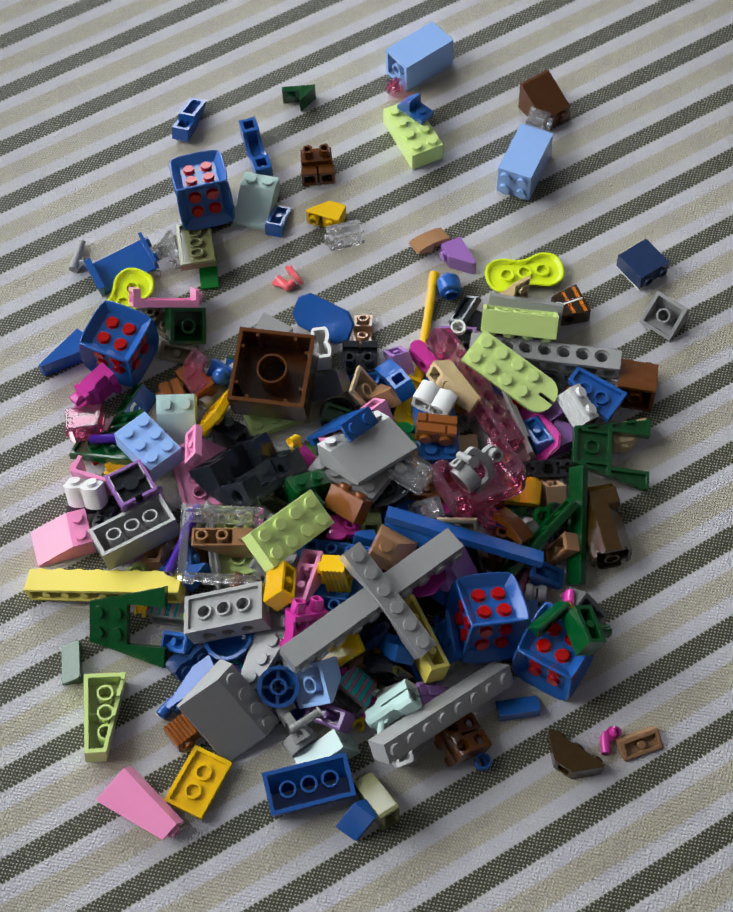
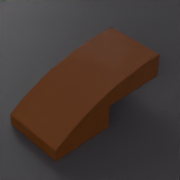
[492,507,534,545]

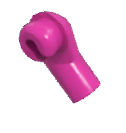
[600,726,621,756]

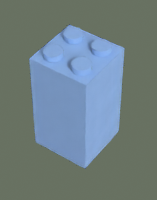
[386,21,454,92]
[497,124,553,201]

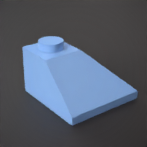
[289,656,341,709]

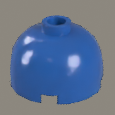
[257,665,300,709]

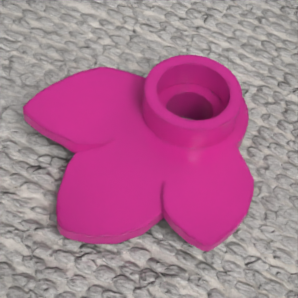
[325,513,360,540]

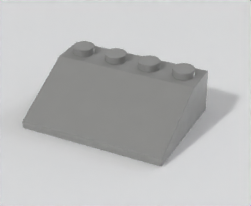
[317,410,418,486]
[177,659,280,761]

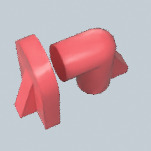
[272,265,304,291]

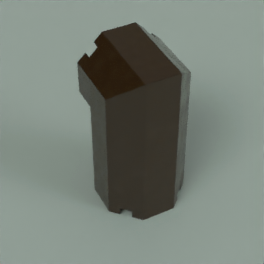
[586,483,632,569]

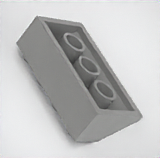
[488,293,564,342]

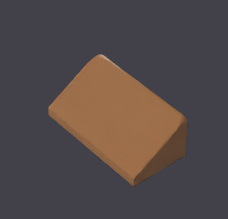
[615,726,664,761]

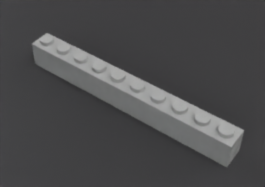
[280,528,464,674]

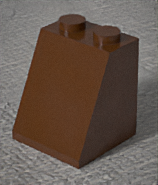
[518,69,571,131]
[617,359,659,412]

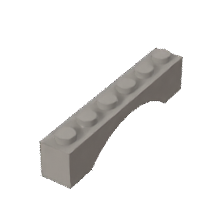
[339,542,437,660]

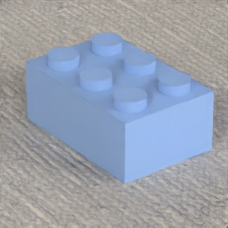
[114,412,183,482]

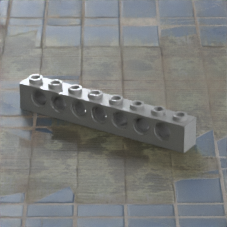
[469,333,622,380]

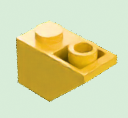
[306,200,347,231]

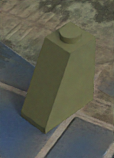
[354,772,400,832]

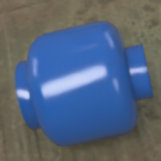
[437,272,462,300]

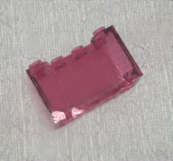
[431,434,526,518]

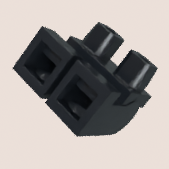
[342,340,378,374]

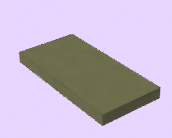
[176,224,217,271]

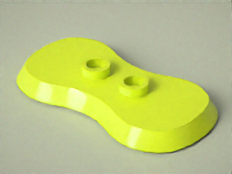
[485,252,564,293]
[107,268,154,310]

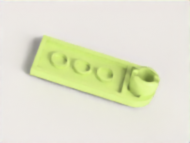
[461,330,558,413]

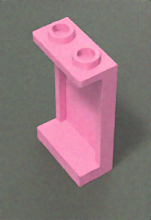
[129,287,202,308]

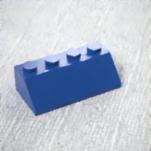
[262,752,356,818]

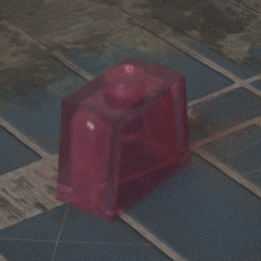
[65,404,107,443]

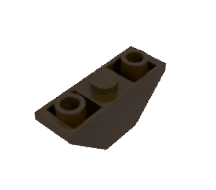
[547,729,605,779]

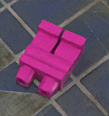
[69,362,123,416]
[280,595,329,647]

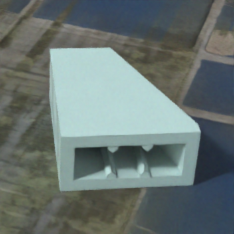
[293,729,361,764]

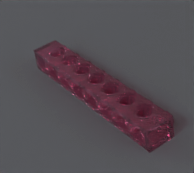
[425,328,525,452]

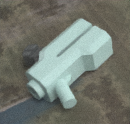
[365,678,422,734]

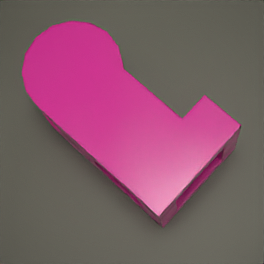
[409,340,444,374]

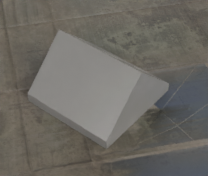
[639,290,689,341]

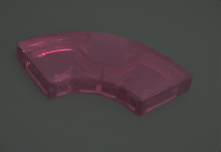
[183,348,209,394]

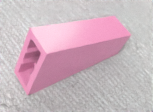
[96,766,184,840]

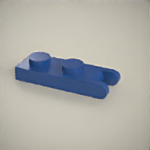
[433,608,462,664]

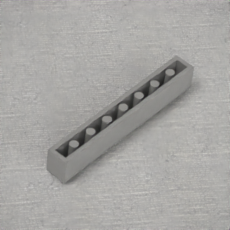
[368,662,515,764]

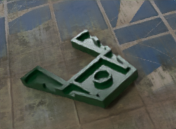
[571,418,651,492]
[90,586,168,668]

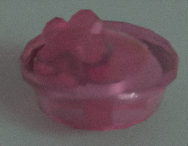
[384,76,402,94]

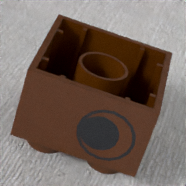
[227,327,320,422]

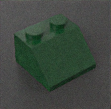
[164,307,206,345]

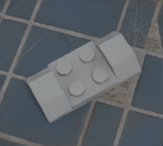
[483,391,536,474]

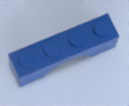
[239,117,273,176]

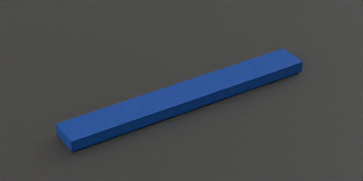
[384,506,544,568]

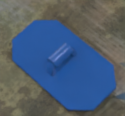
[292,293,355,345]

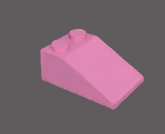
[31,508,97,568]

